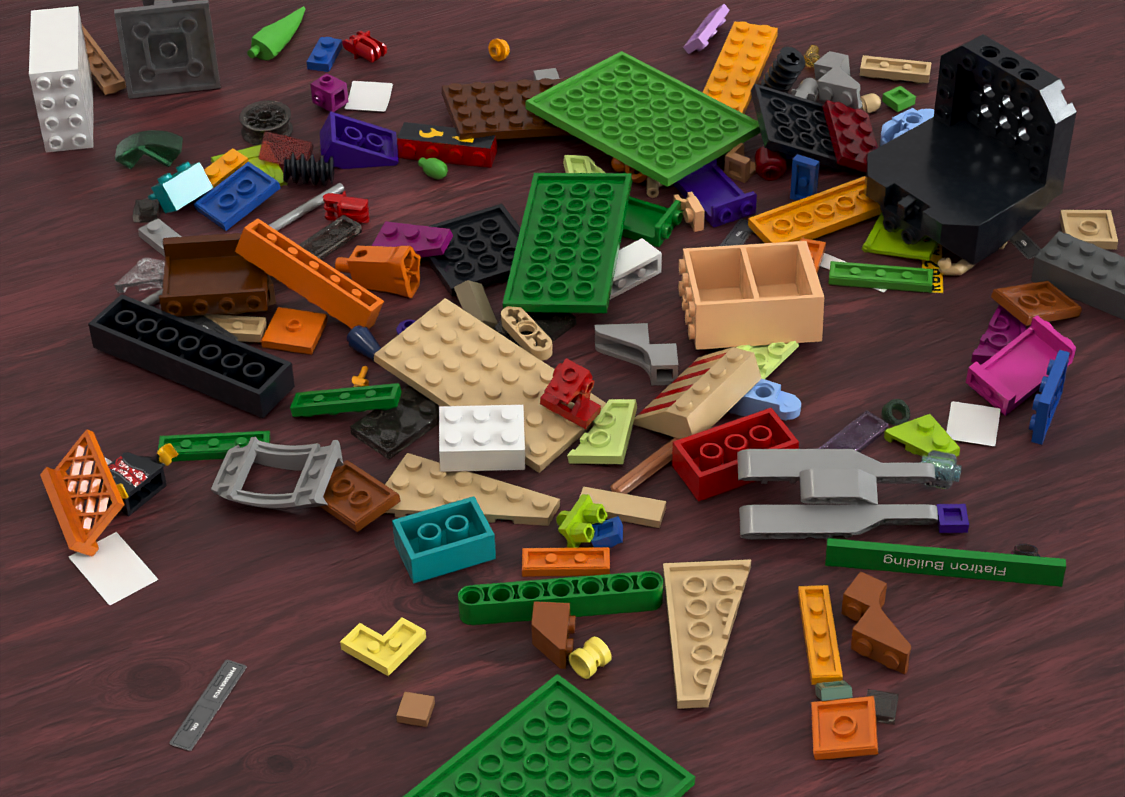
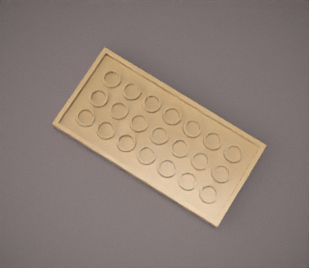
[374,298,606,473]

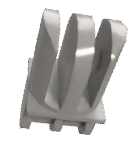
[791,78,819,102]

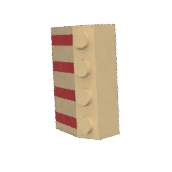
[633,347,762,439]

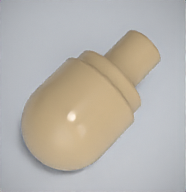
[860,93,881,114]

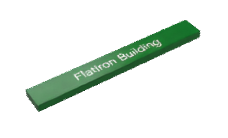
[825,538,1066,587]

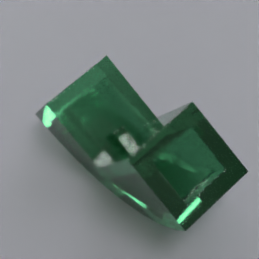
[115,130,183,169]

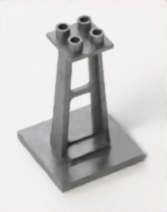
[114,0,221,99]

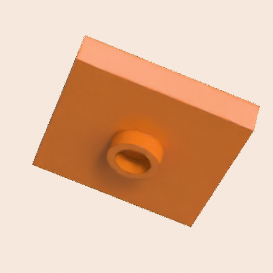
[261,307,328,355]
[811,696,878,760]

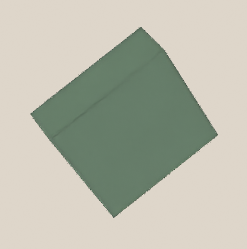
[815,680,853,701]

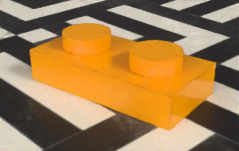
[204,148,249,190]

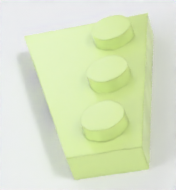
[567,399,637,464]

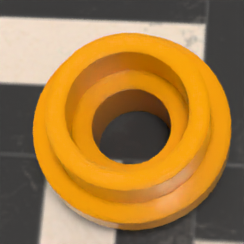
[488,38,510,61]

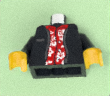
[98,443,179,517]

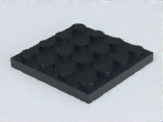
[750,83,853,173]
[425,203,521,296]

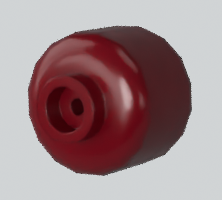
[755,146,787,181]

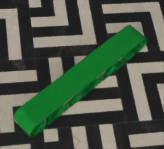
[458,571,663,625]

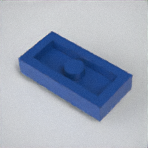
[307,37,343,72]
[790,154,819,201]

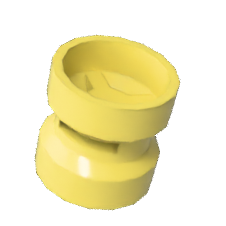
[569,636,612,679]

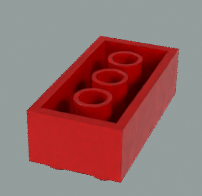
[672,407,799,502]

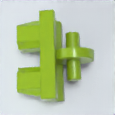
[556,494,607,548]

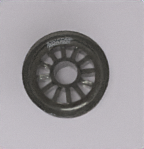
[239,100,293,146]

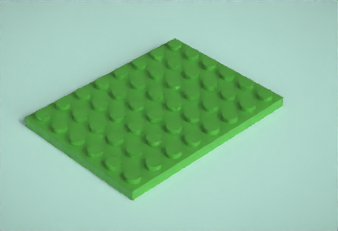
[525,51,761,187]

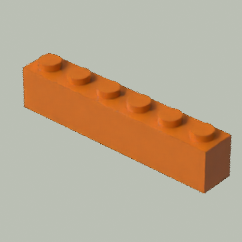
[235,218,384,330]

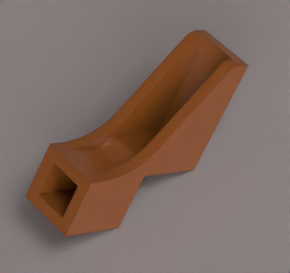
[841,571,911,674]

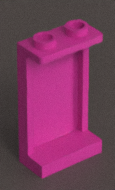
[965,315,1076,416]

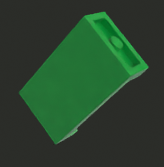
[622,196,683,247]

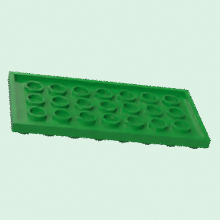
[502,173,632,313]

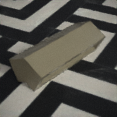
[454,280,498,330]

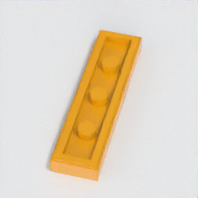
[798,585,843,685]

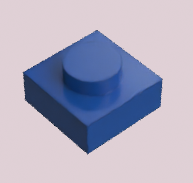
[591,516,623,548]

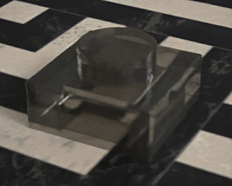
[133,199,161,223]

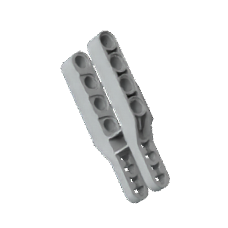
[737,449,938,539]

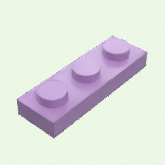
[683,4,730,54]

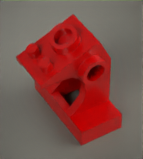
[540,358,601,429]

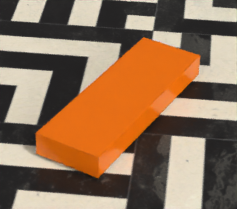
[522,547,610,577]

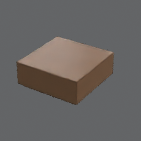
[396,692,435,727]

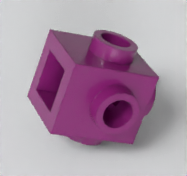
[310,73,349,112]

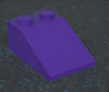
[320,111,399,169]

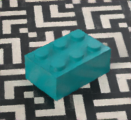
[392,496,496,584]

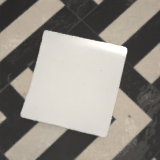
[345,81,393,112]
[946,401,1001,446]

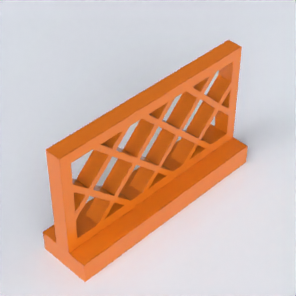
[40,429,125,556]

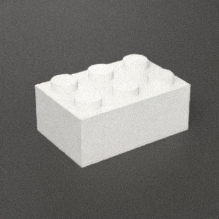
[439,405,525,472]

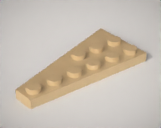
[385,453,560,526]
[663,560,751,709]

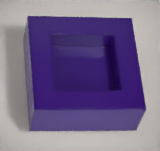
[936,504,969,533]

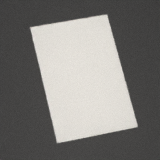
[69,532,158,605]

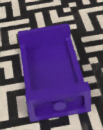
[673,159,757,228]

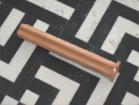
[610,437,679,494]

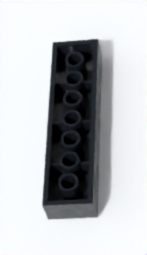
[88,294,295,418]

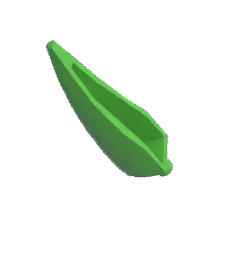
[247,6,306,60]

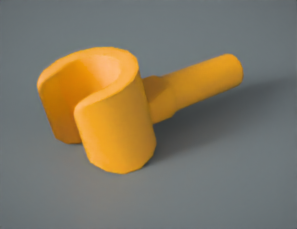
[352,366,369,387]

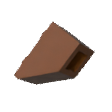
[531,602,576,669]

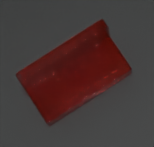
[259,131,314,166]

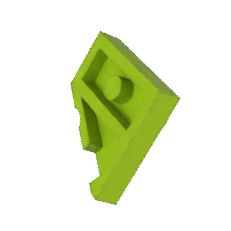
[884,414,960,465]

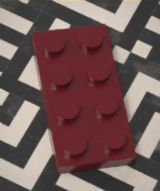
[822,100,878,173]

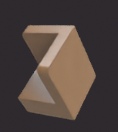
[724,143,756,183]

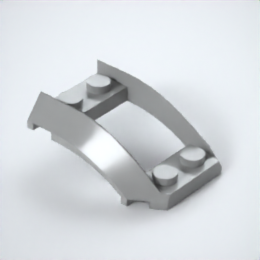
[211,437,343,510]

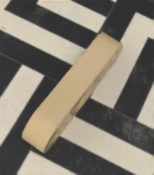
[501,306,553,361]

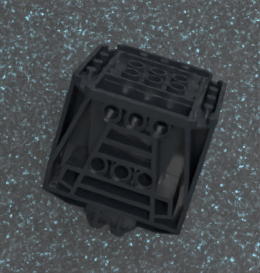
[864,34,1077,265]

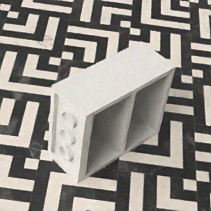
[29,6,93,153]

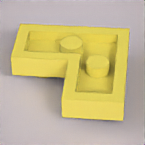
[340,618,426,676]

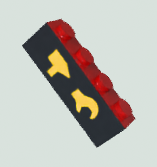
[397,122,497,168]

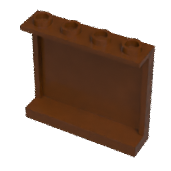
[159,233,269,317]

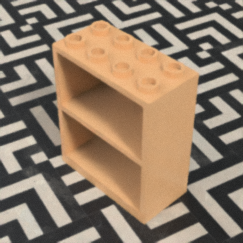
[678,241,824,350]

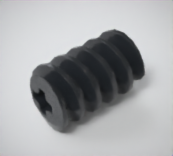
[760,47,806,93]
[283,152,335,186]

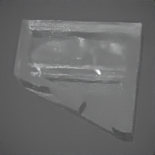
[114,257,165,293]

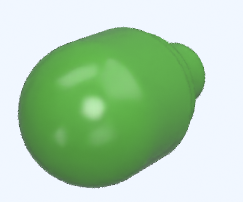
[418,157,448,180]

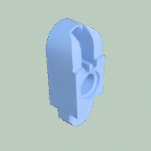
[880,108,934,147]
[728,379,801,421]

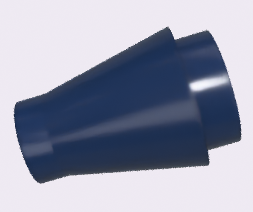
[347,325,382,362]

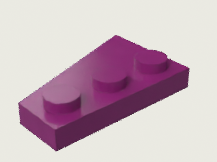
[372,221,453,258]
[971,305,1026,363]

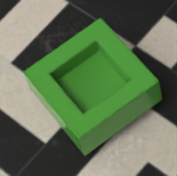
[882,86,916,112]

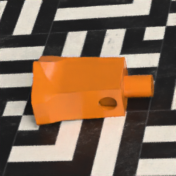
[335,246,421,298]

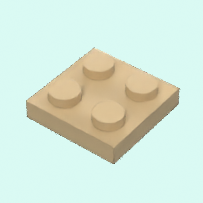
[1059,210,1118,250]

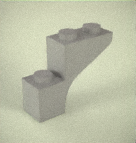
[814,51,862,109]
[595,323,678,386]

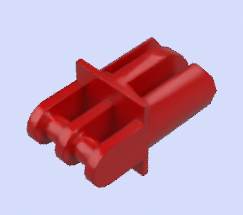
[342,30,388,63]
[323,191,370,225]

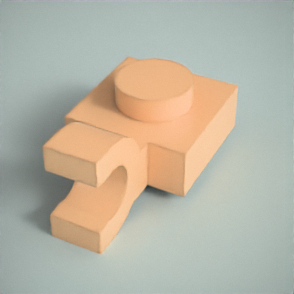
[673,191,705,232]

